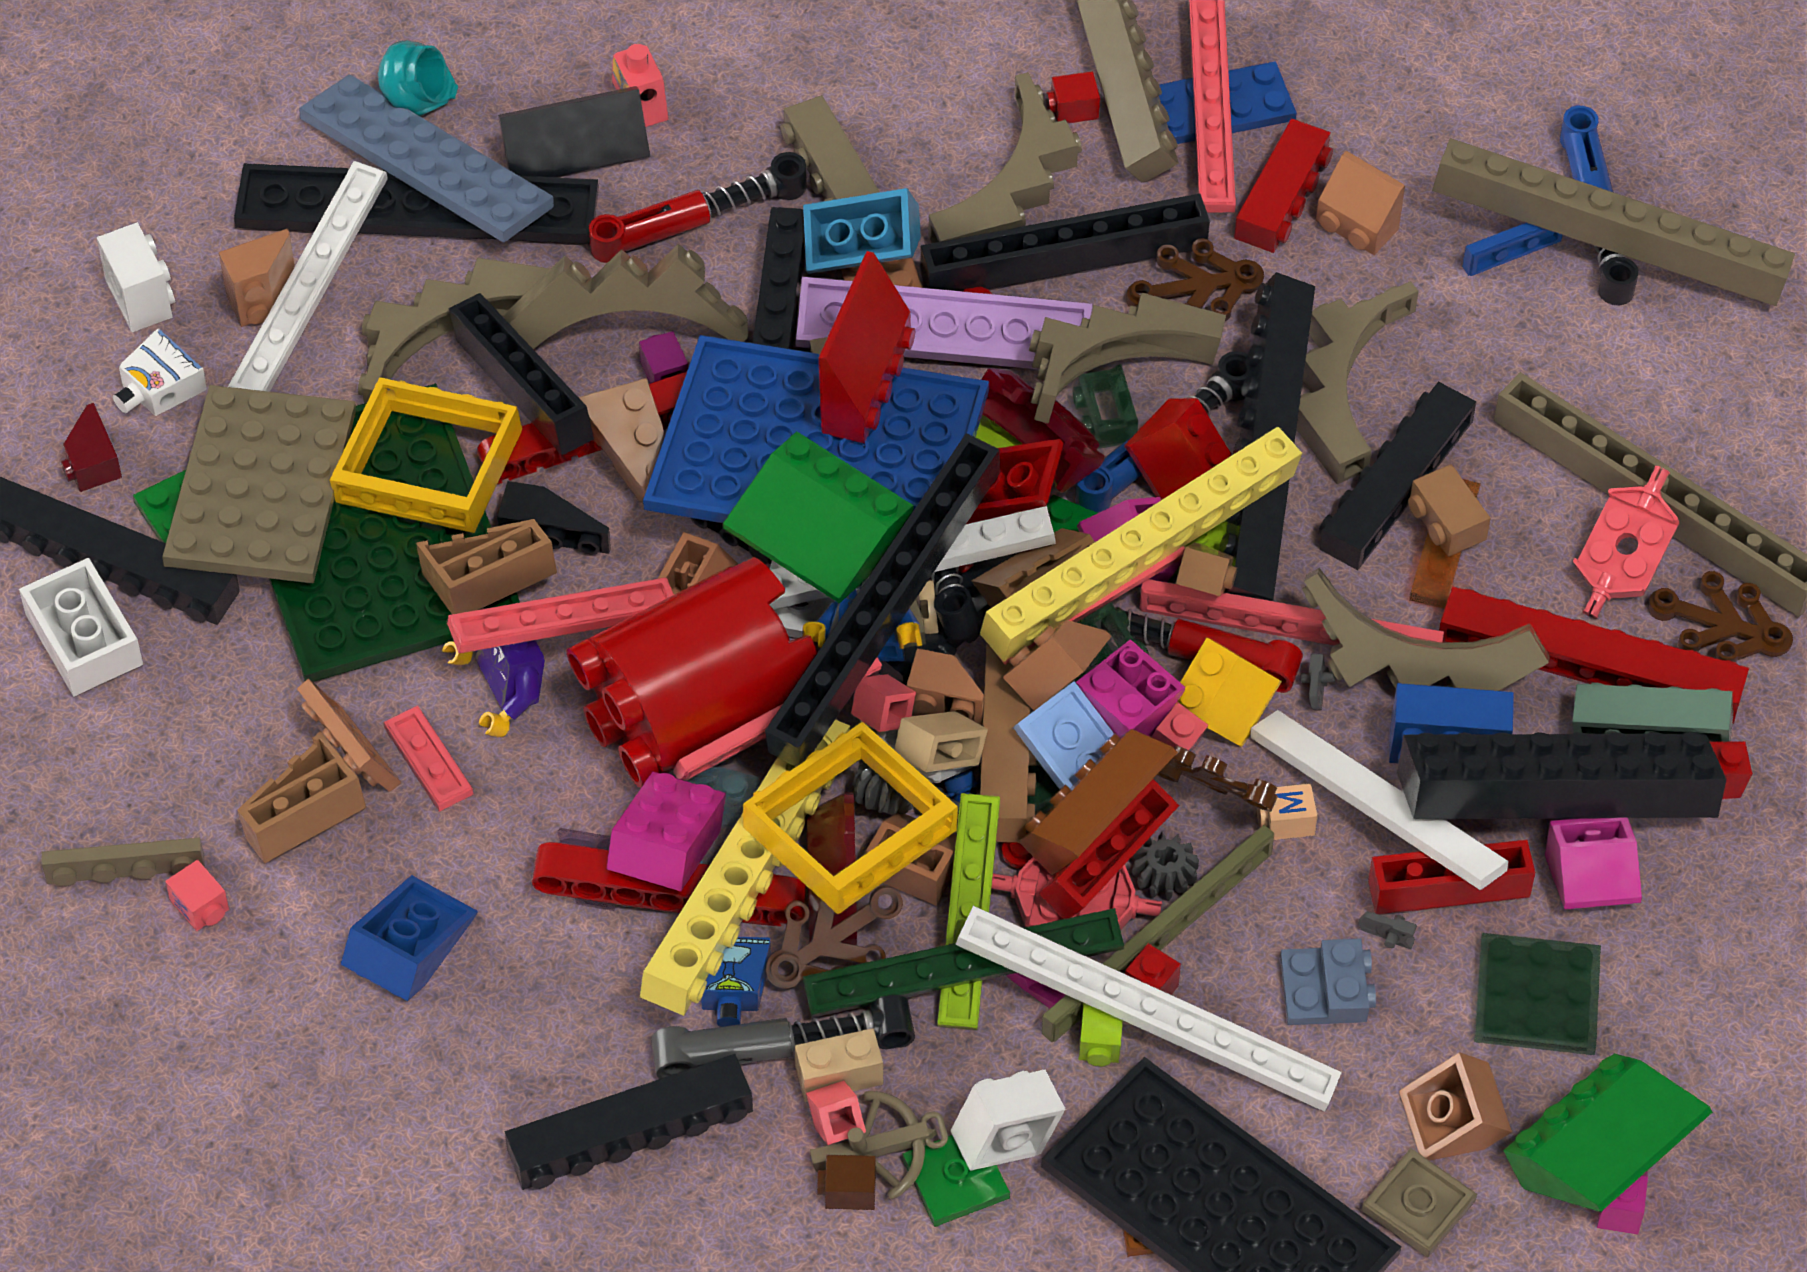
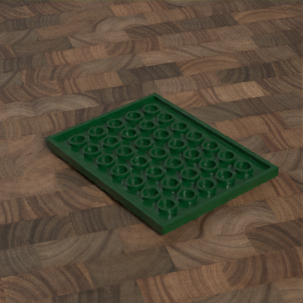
[269,383,520,682]

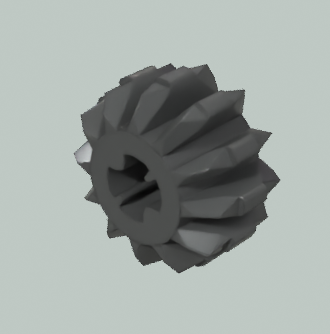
[852,762,913,815]
[1132,832,1199,901]

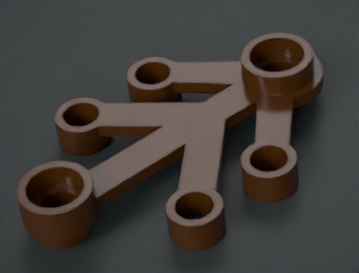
[1126,238,1264,321]
[1648,571,1793,662]
[1157,746,1278,812]
[765,886,903,989]

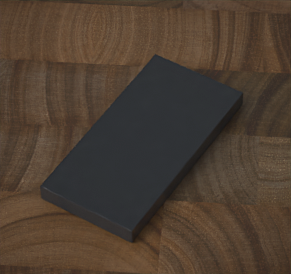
[498,86,650,177]

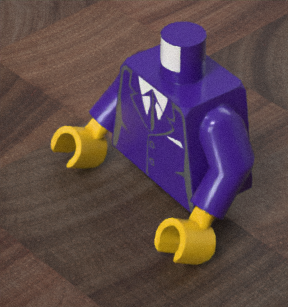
[442,640,545,737]

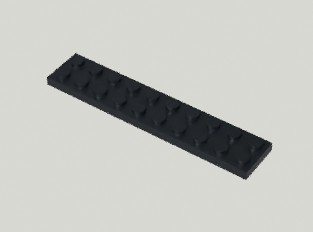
[234,163,599,244]

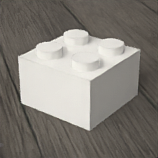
[97,222,175,332]
[950,1070,1066,1171]

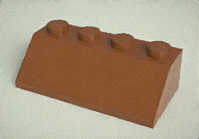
[1019,729,1178,875]

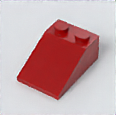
[966,439,1064,524]

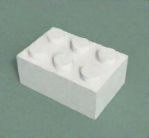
[19,558,143,697]

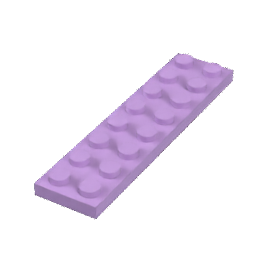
[796,277,1092,374]

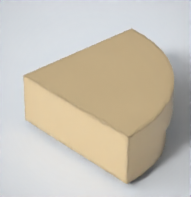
[919,580,938,634]

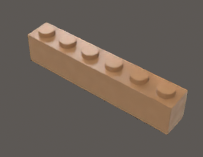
[980,642,1036,843]

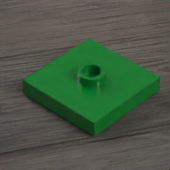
[902,1135,1010,1227]

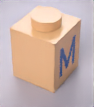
[1257,784,1318,840]

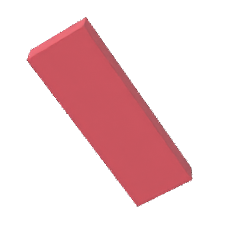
[384,705,474,812]

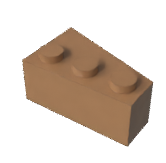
[237,731,366,863]

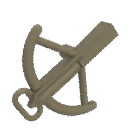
[810,1091,948,1199]

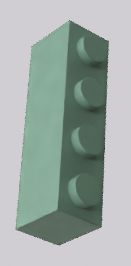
[1572,683,1733,742]

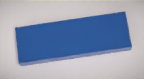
[1462,223,1563,276]

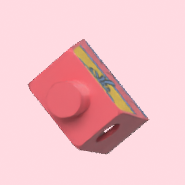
[612,44,668,127]

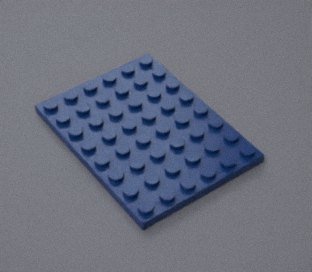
[643,335,989,523]

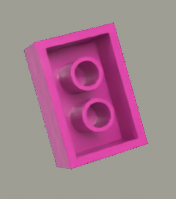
[607,772,726,891]

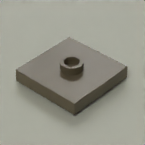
[1361,1148,1477,1257]

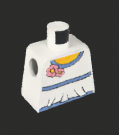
[113,329,207,416]

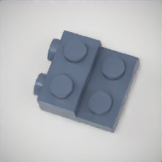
[1280,938,1376,1025]

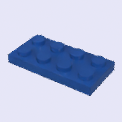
[1159,61,1297,144]

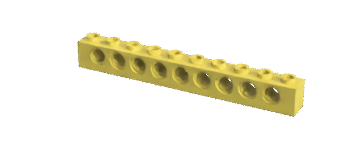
[980,427,1302,662]
[640,720,850,1016]

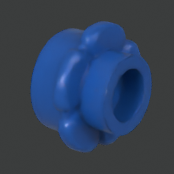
[943,770,980,802]

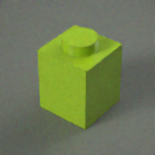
[1079,1003,1123,1067]

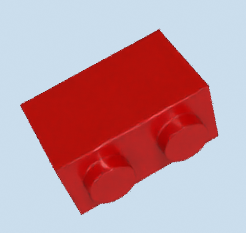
[1124,398,1232,500]

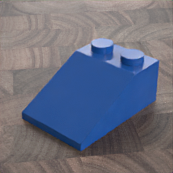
[341,875,478,1001]

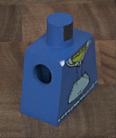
[701,937,771,1027]

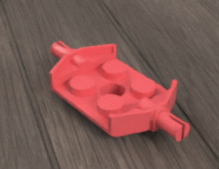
[1573,466,1679,619]
[992,857,1162,930]

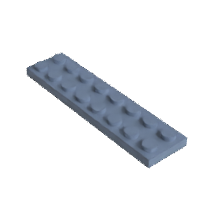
[299,74,554,243]

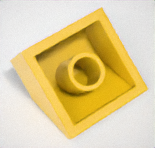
[1175,638,1282,747]

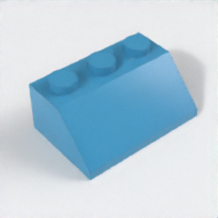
[803,188,921,274]

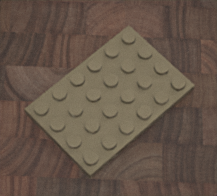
[163,385,356,583]

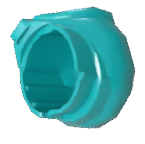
[378,40,458,116]

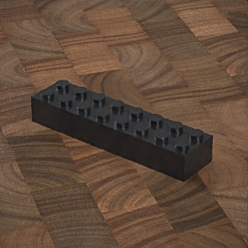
[1397,732,1727,819]

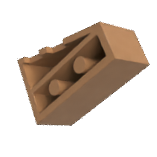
[579,378,665,502]
[416,519,557,614]
[972,528,1095,608]

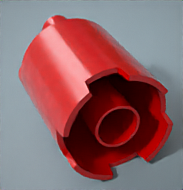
[566,557,817,788]

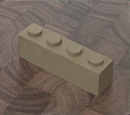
[780,95,880,201]

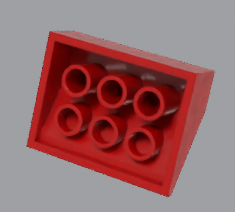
[818,251,916,443]

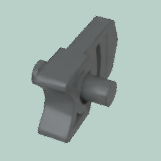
[1301,654,1335,711]
[1358,911,1417,949]

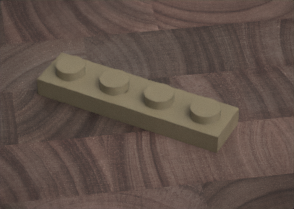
[42,837,205,886]

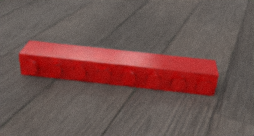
[1439,586,1749,724]

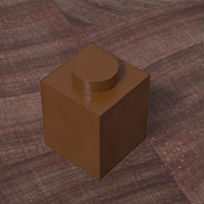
[817,1155,876,1210]

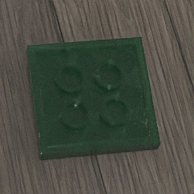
[1474,933,1601,1055]

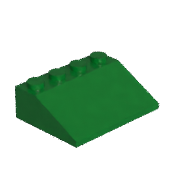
[723,431,913,604]
[1503,1053,1713,1212]

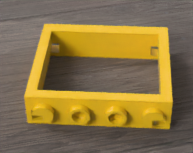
[329,377,522,533]
[743,722,958,914]

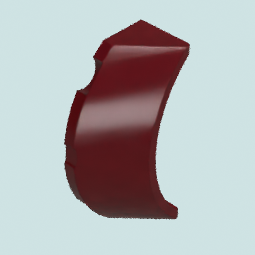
[981,368,1105,493]
[807,792,857,945]

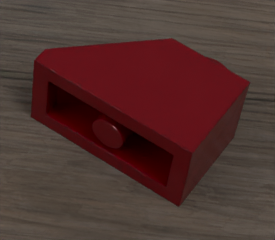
[61,403,122,492]

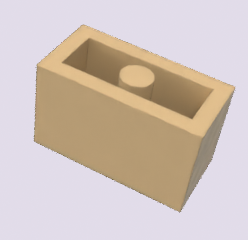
[894,711,988,772]
[795,1028,883,1102]

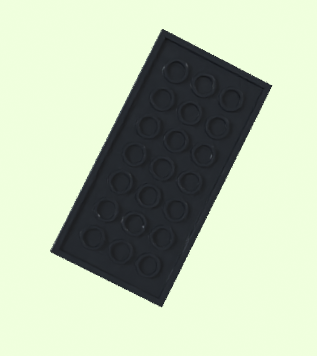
[1041,1057,1402,1272]

